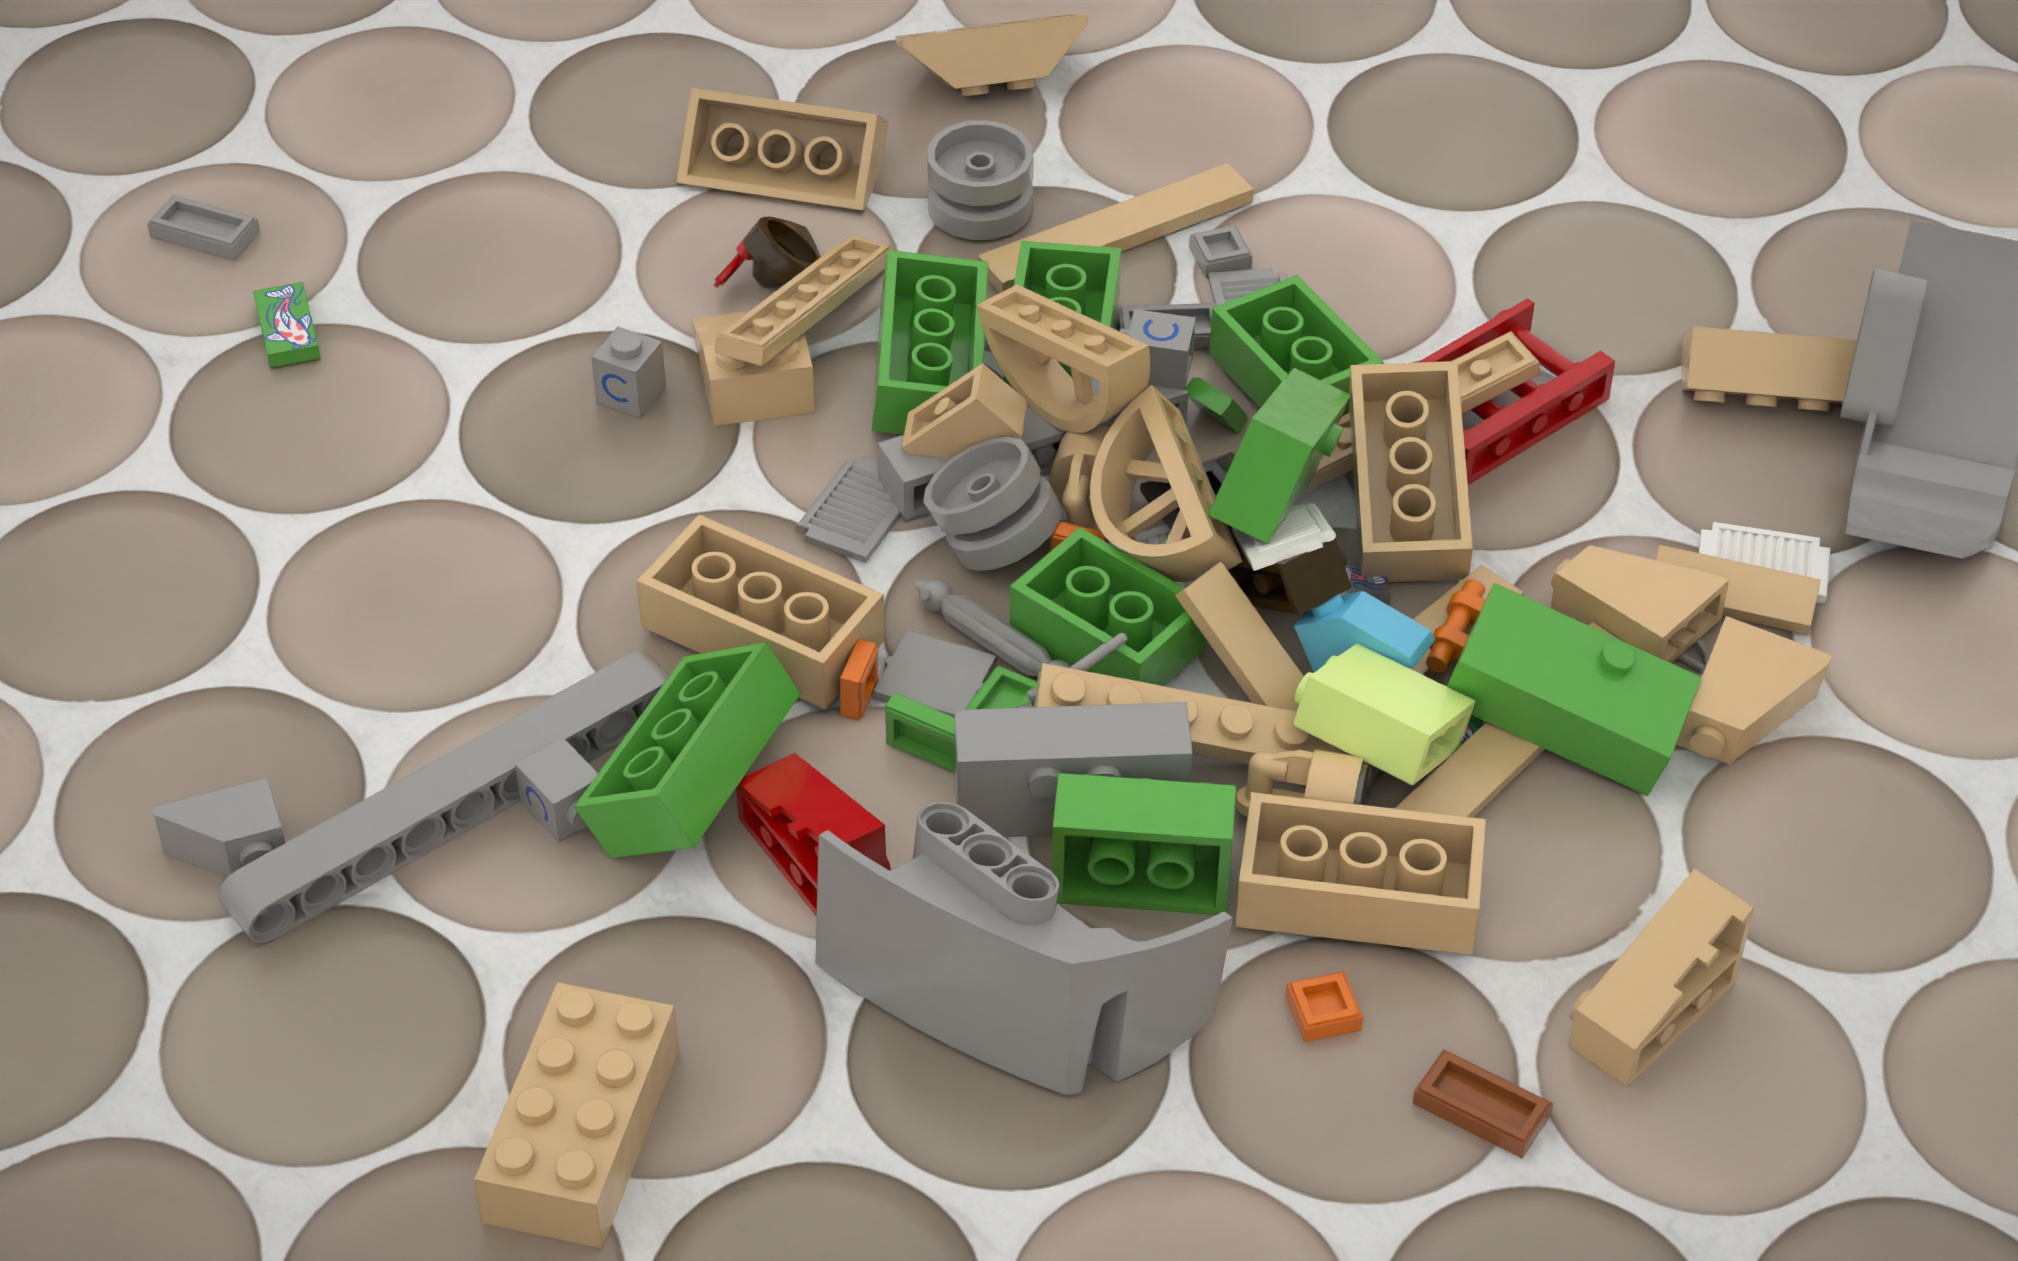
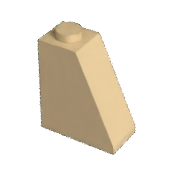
[1551,545,1729,663]
[1676,616,1833,765]

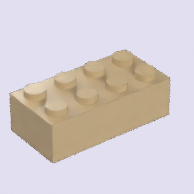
[1349,361,1473,582]
[637,514,885,710]
[1235,792,1486,955]
[474,982,679,1249]

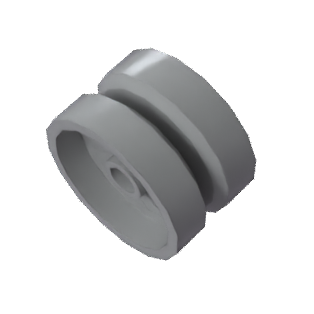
[927,120,1034,240]
[923,436,1062,571]

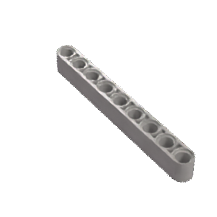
[218,651,670,943]

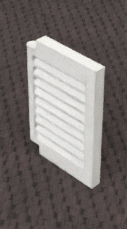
[1232,503,1336,571]
[1698,522,1830,604]

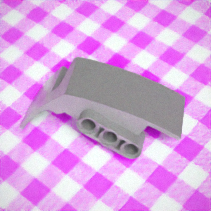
[1840,220,2018,559]
[815,802,1233,1095]

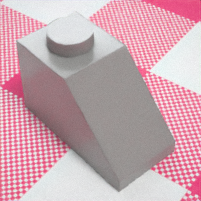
[152,777,285,878]

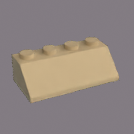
[676,87,889,211]
[1681,326,1857,412]

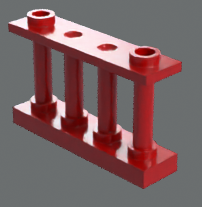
[1417,298,1616,485]

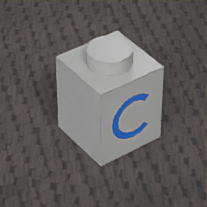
[1119,309,1196,390]
[591,326,666,418]
[515,737,598,842]

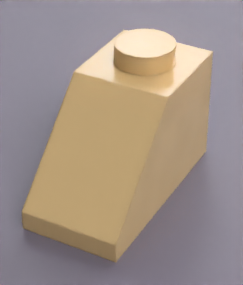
[902,363,1027,458]

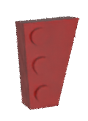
[736,753,891,917]

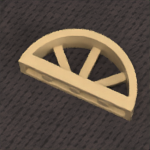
[976,285,1150,433]
[1090,385,1243,582]

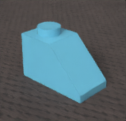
[1294,591,1435,672]

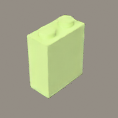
[1293,643,1476,785]

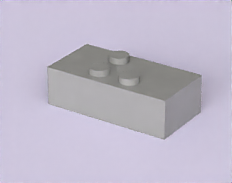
[955,702,1193,837]

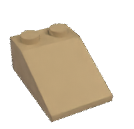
[691,311,815,426]

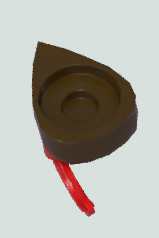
[714,216,821,288]

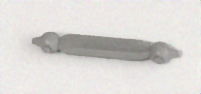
[914,579,1071,677]

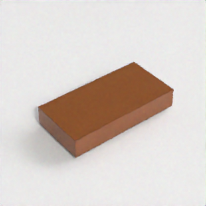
[1413,1049,1553,1159]

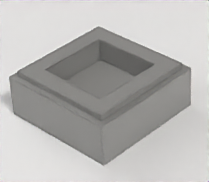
[1189,225,1253,278]

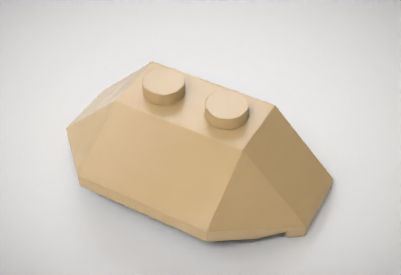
[895,13,1088,96]

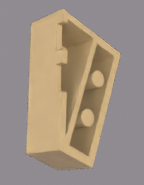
[1569,868,1754,1087]

